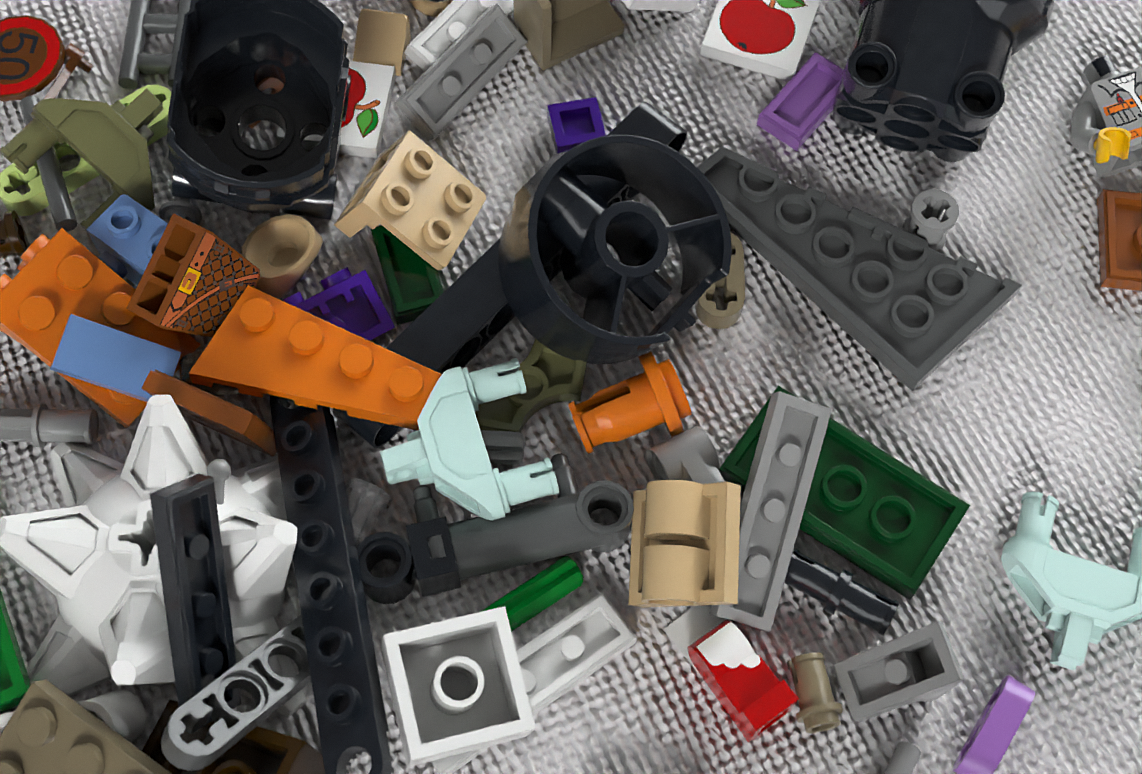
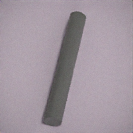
[19,96,77,231]

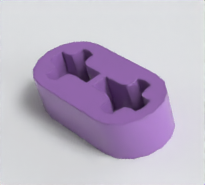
[953,675,1035,774]

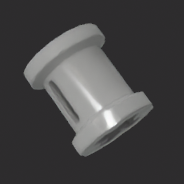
[903,189,959,252]

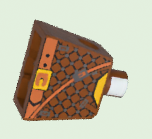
[126,213,260,338]

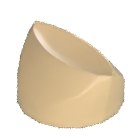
[241,214,323,300]

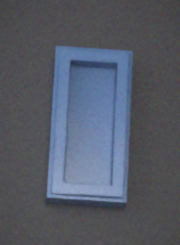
[50,314,181,402]

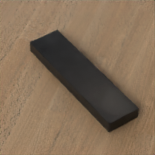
[150,474,242,728]

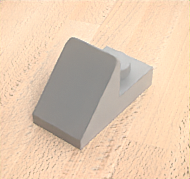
[833,621,965,721]

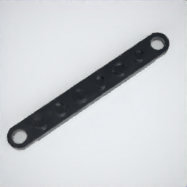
[269,395,394,774]

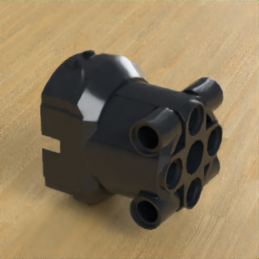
[166,0,351,220]
[833,0,1054,162]

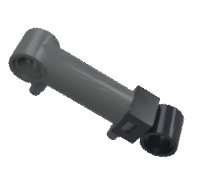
[357,453,634,604]

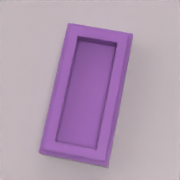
[757,52,844,151]

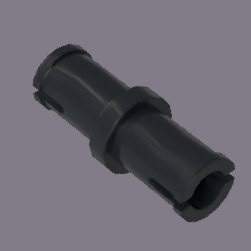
[784,549,900,636]

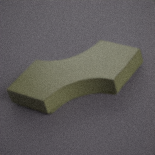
[475,339,587,433]

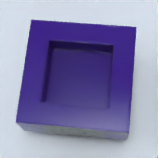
[547,97,606,154]

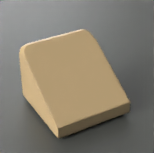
[353,8,411,76]

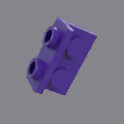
[282,267,395,341]

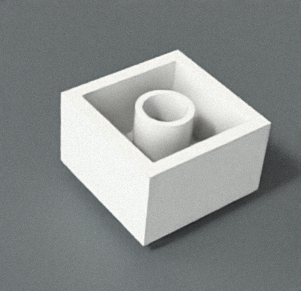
[380,606,536,767]

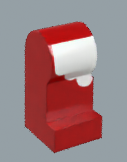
[687,619,799,743]

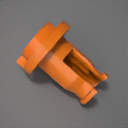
[568,351,692,454]

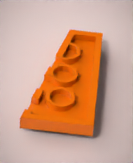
[189,285,442,430]

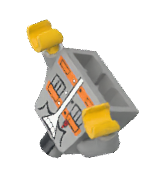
[1070,56,1142,179]

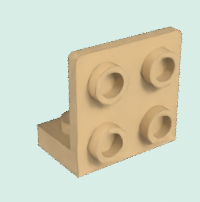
[334,130,486,271]

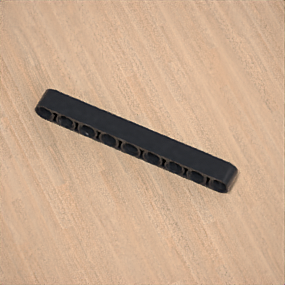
[333,102,687,448]

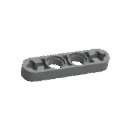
[161,615,311,771]

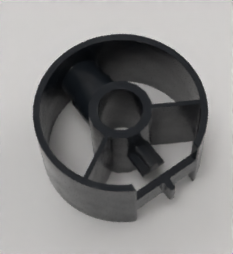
[498,135,732,364]

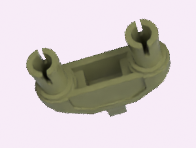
[0,88,163,230]

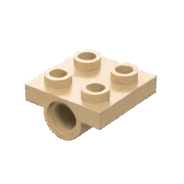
[628,480,741,607]

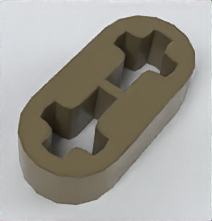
[695,232,745,330]

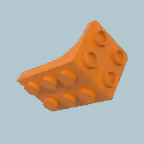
[0,228,201,428]

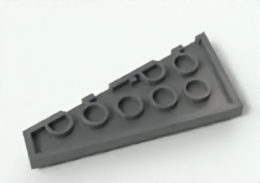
[697,146,1022,391]

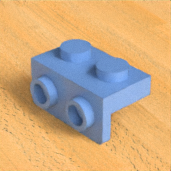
[86,194,168,288]

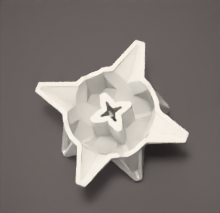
[0,395,307,718]

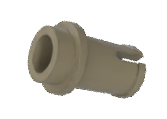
[787,652,843,733]

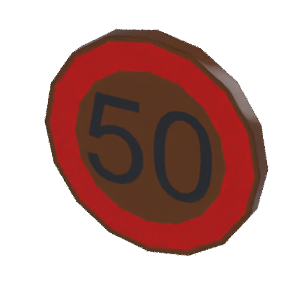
[0,15,65,102]

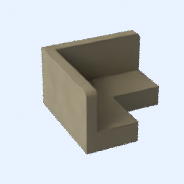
[513,0,625,71]

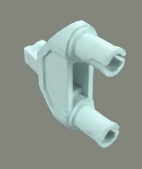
[380,358,559,521]
[1001,492,1142,670]

